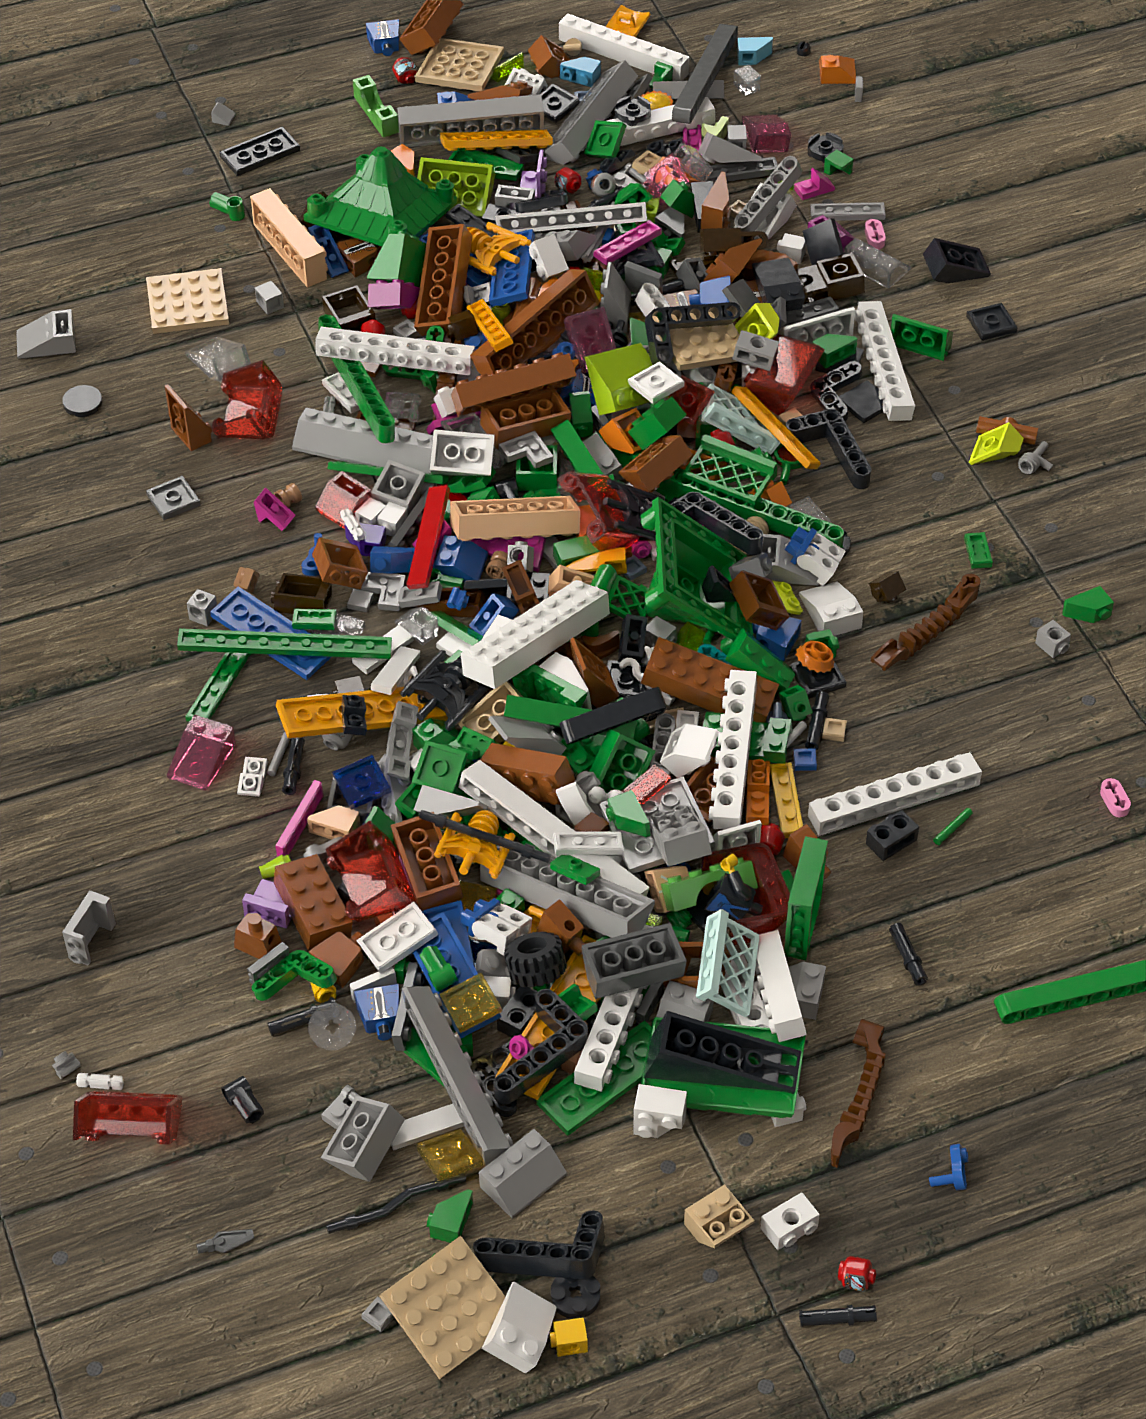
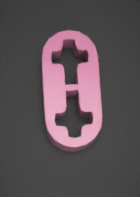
[865,219,886,250]
[1100,778,1131,817]

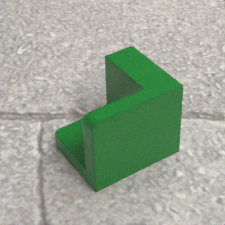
[649,61,673,89]
[824,150,854,176]

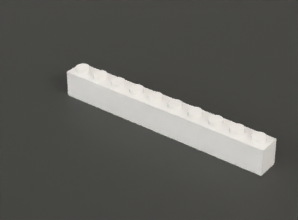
[459,760,649,897]

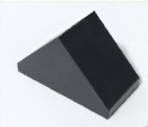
[702,565,737,603]

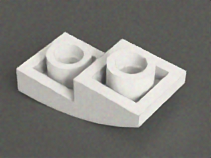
[237,757,268,797]
[556,782,595,826]

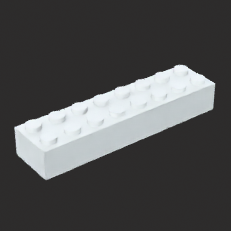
[461,580,610,689]

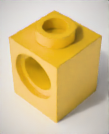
[549,1318,588,1357]

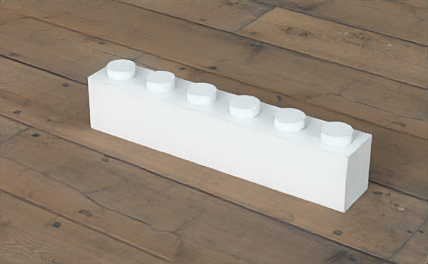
[608,97,715,146]
[749,930,807,1042]

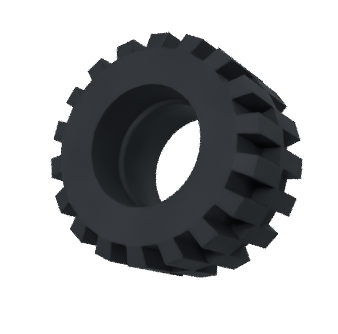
[504,931,567,987]

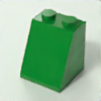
[367,231,426,288]

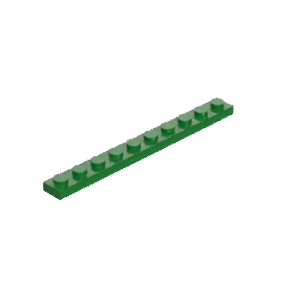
[177,628,392,659]

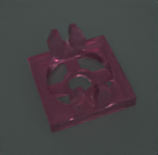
[643,153,690,205]

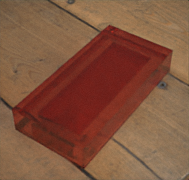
[623,764,671,805]

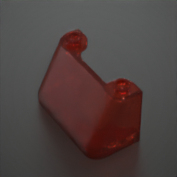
[743,334,825,416]
[211,360,282,440]
[557,472,640,552]
[325,821,416,922]

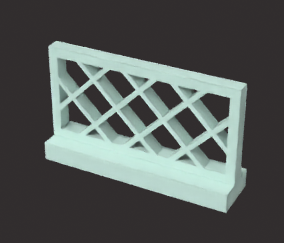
[703,384,780,455]
[696,909,759,1017]

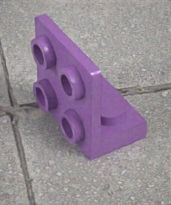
[520,150,547,198]
[242,879,292,928]

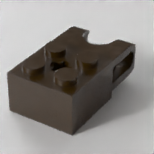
[700,228,769,256]
[795,253,865,304]

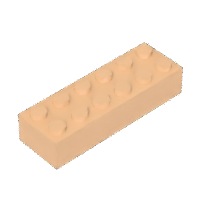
[250,188,328,288]
[450,496,580,541]

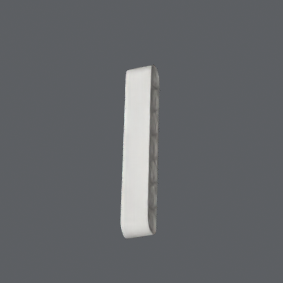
[635,283,716,393]

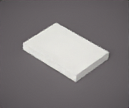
[356,902,438,974]

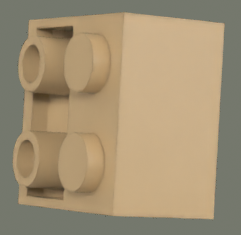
[684,1185,755,1248]

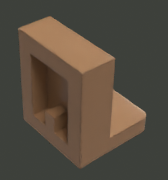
[233,567,260,593]

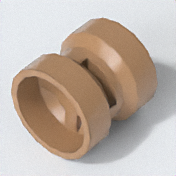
[274,483,302,508]
[486,551,508,579]

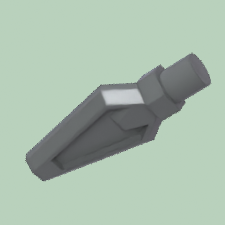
[196,1229,255,1254]

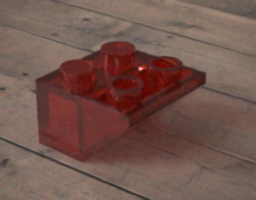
[315,471,372,529]

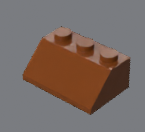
[618,435,693,493]

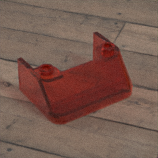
[700,843,790,946]
[73,1091,182,1144]

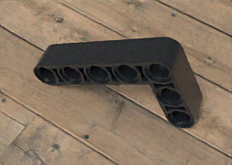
[645,302,741,366]
[786,409,871,490]
[670,492,763,555]
[559,687,667,745]
[493,989,588,1105]
[473,1210,605,1279]

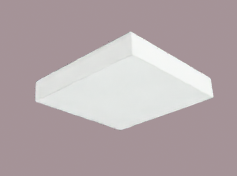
[628,361,685,404]

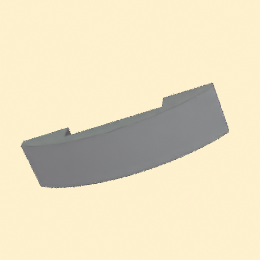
[386,701,419,781]

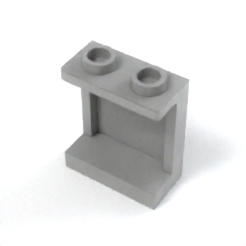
[62,890,116,965]

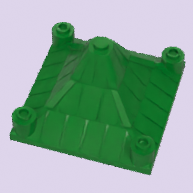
[304,146,457,246]
[641,497,753,655]

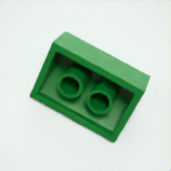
[891,314,953,361]
[725,628,795,698]
[589,729,655,793]

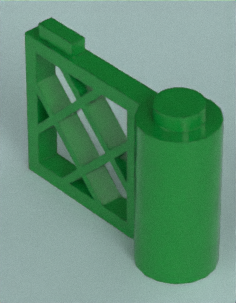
[590,564,649,619]

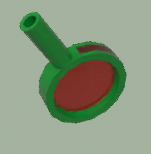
[774,443,806,485]

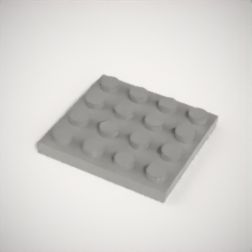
[599,777,715,874]

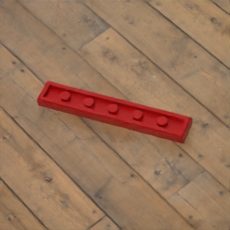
[407,485,450,590]

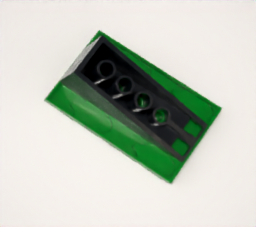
[641,1011,807,1118]

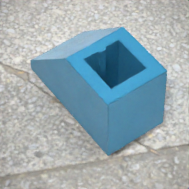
[560,57,601,87]

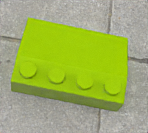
[417,157,495,218]
[585,343,669,415]

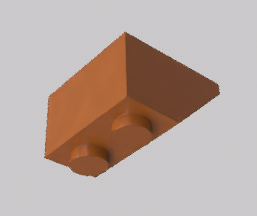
[528,35,570,78]

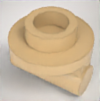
[563,38,582,56]

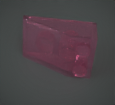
[741,115,791,153]
[563,307,616,374]
[167,714,236,791]

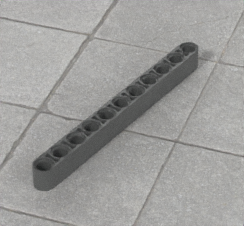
[672,24,738,124]

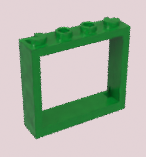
[784,836,828,960]

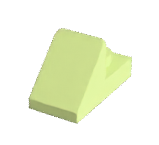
[701,116,729,139]

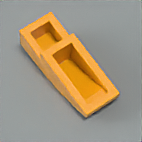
[566,547,627,575]

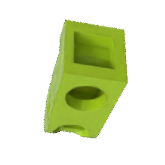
[639,198,660,225]

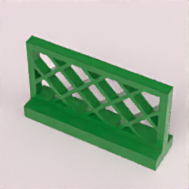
[682,435,777,505]

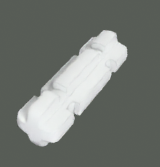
[340,508,365,541]
[76,1073,124,1090]

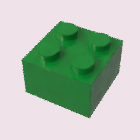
[628,396,686,451]
[516,445,558,491]

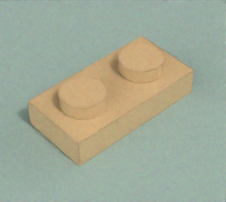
[631,150,662,175]

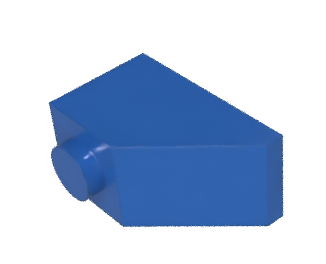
[469,593,519,636]

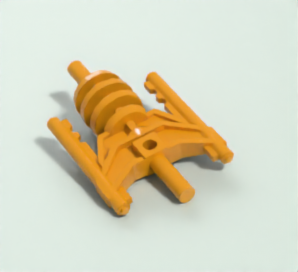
[467,222,531,276]
[434,810,516,879]

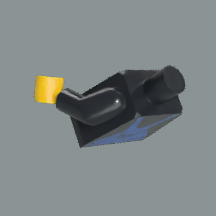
[702,854,763,921]

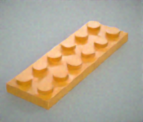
[440,129,553,151]

